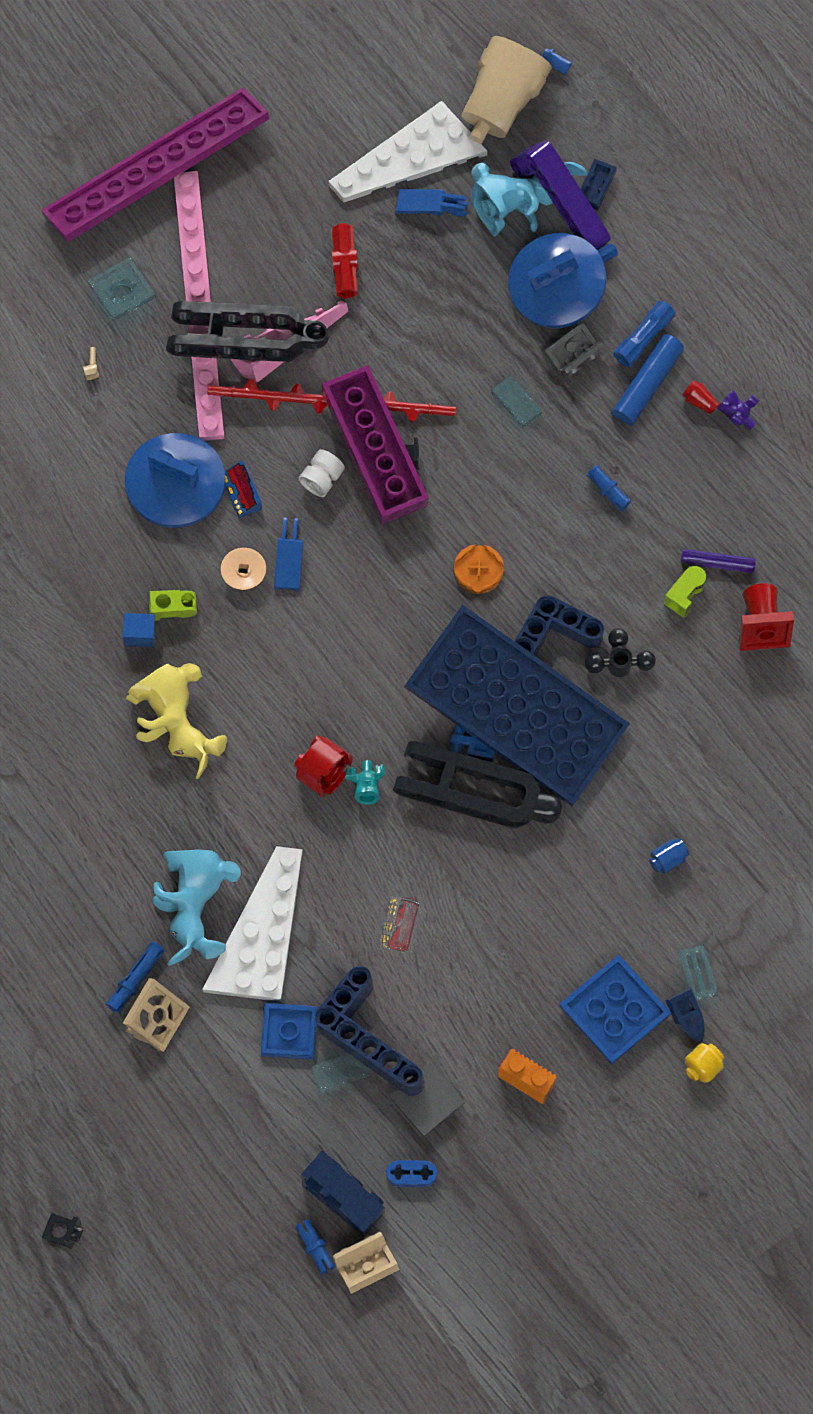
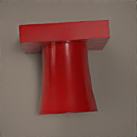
[738,583,794,651]

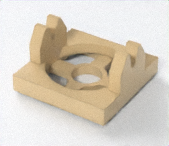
[123,978,190,1052]

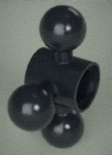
[585,628,656,677]

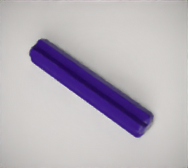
[681,549,756,573]

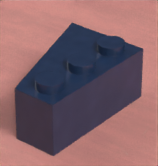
[301,1150,385,1237]

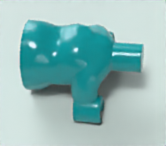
[345,760,385,805]

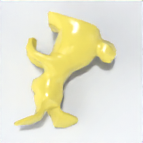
[126,663,227,779]

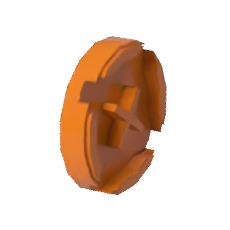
[454,544,504,594]

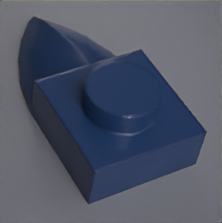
[665,989,704,1043]

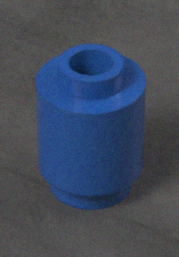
[649,838,689,874]

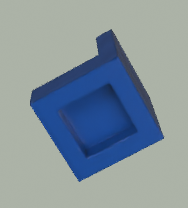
[123,613,155,647]

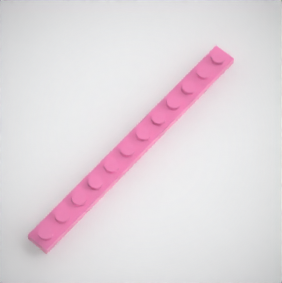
[174,171,225,441]

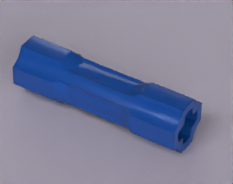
[613,300,676,367]

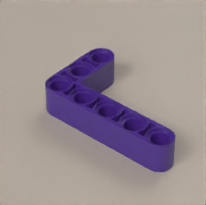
[510,140,611,250]

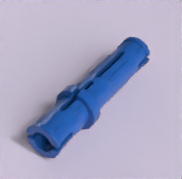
[105,941,165,1014]

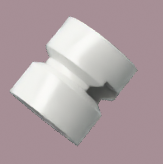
[299,449,345,497]

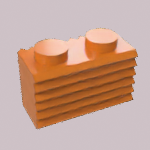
[498,1049,556,1104]

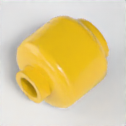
[685,1043,724,1083]

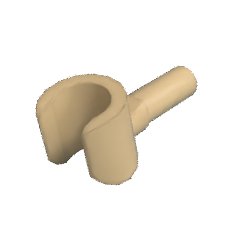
[83,347,99,381]

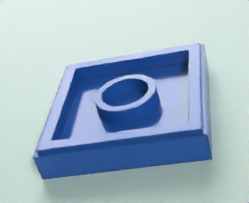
[261,1003,318,1060]

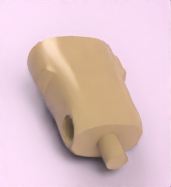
[462,36,552,144]

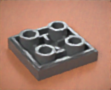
[389,1063,465,1138]

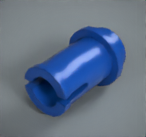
[542,48,572,76]

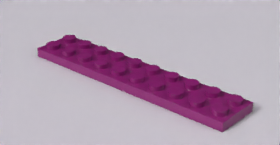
[42,87,270,242]

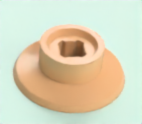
[221,548,266,590]

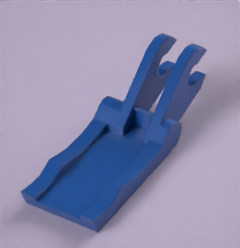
[395,189,469,216]
[274,517,303,591]

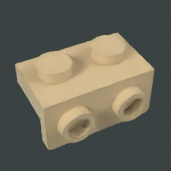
[333,1232,399,1294]

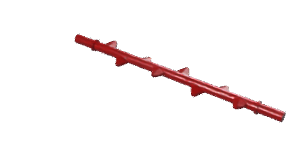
[207,379,456,422]

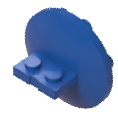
[508,233,607,328]
[125,433,225,528]

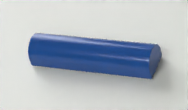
[611,334,684,426]

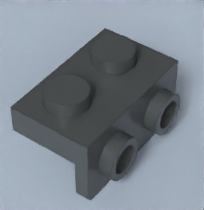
[542,322,604,376]

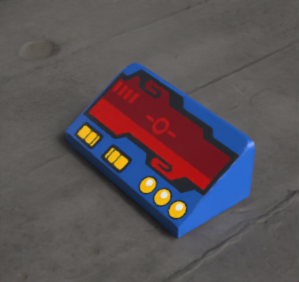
[225,460,262,518]

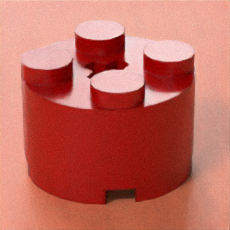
[294,735,353,797]

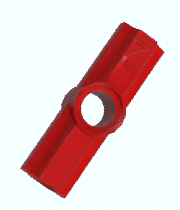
[332,223,358,299]

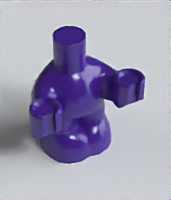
[716,390,760,430]

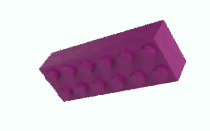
[322,365,429,525]

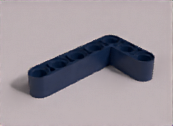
[515,595,604,656]
[315,965,425,1096]

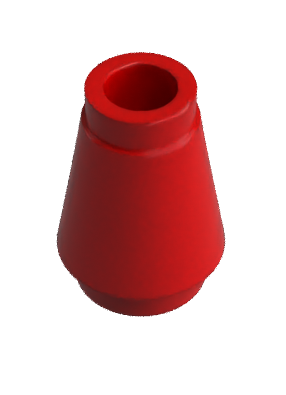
[682,380,720,415]

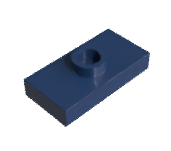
[580,159,617,211]

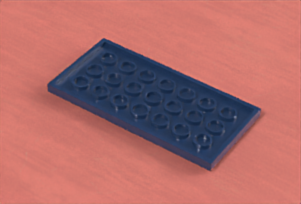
[404,604,630,807]

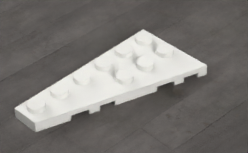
[329,101,487,202]
[202,846,303,1002]

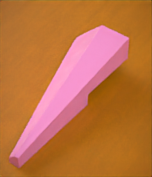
[230,301,348,383]

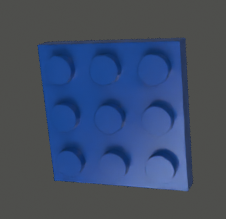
[559,954,671,1065]

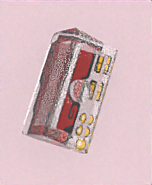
[380,897,422,952]

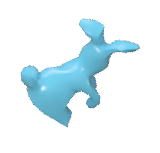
[471,162,588,237]
[152,850,241,966]

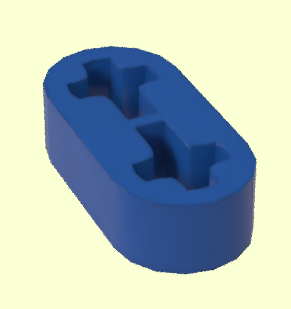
[386,1160,437,1187]

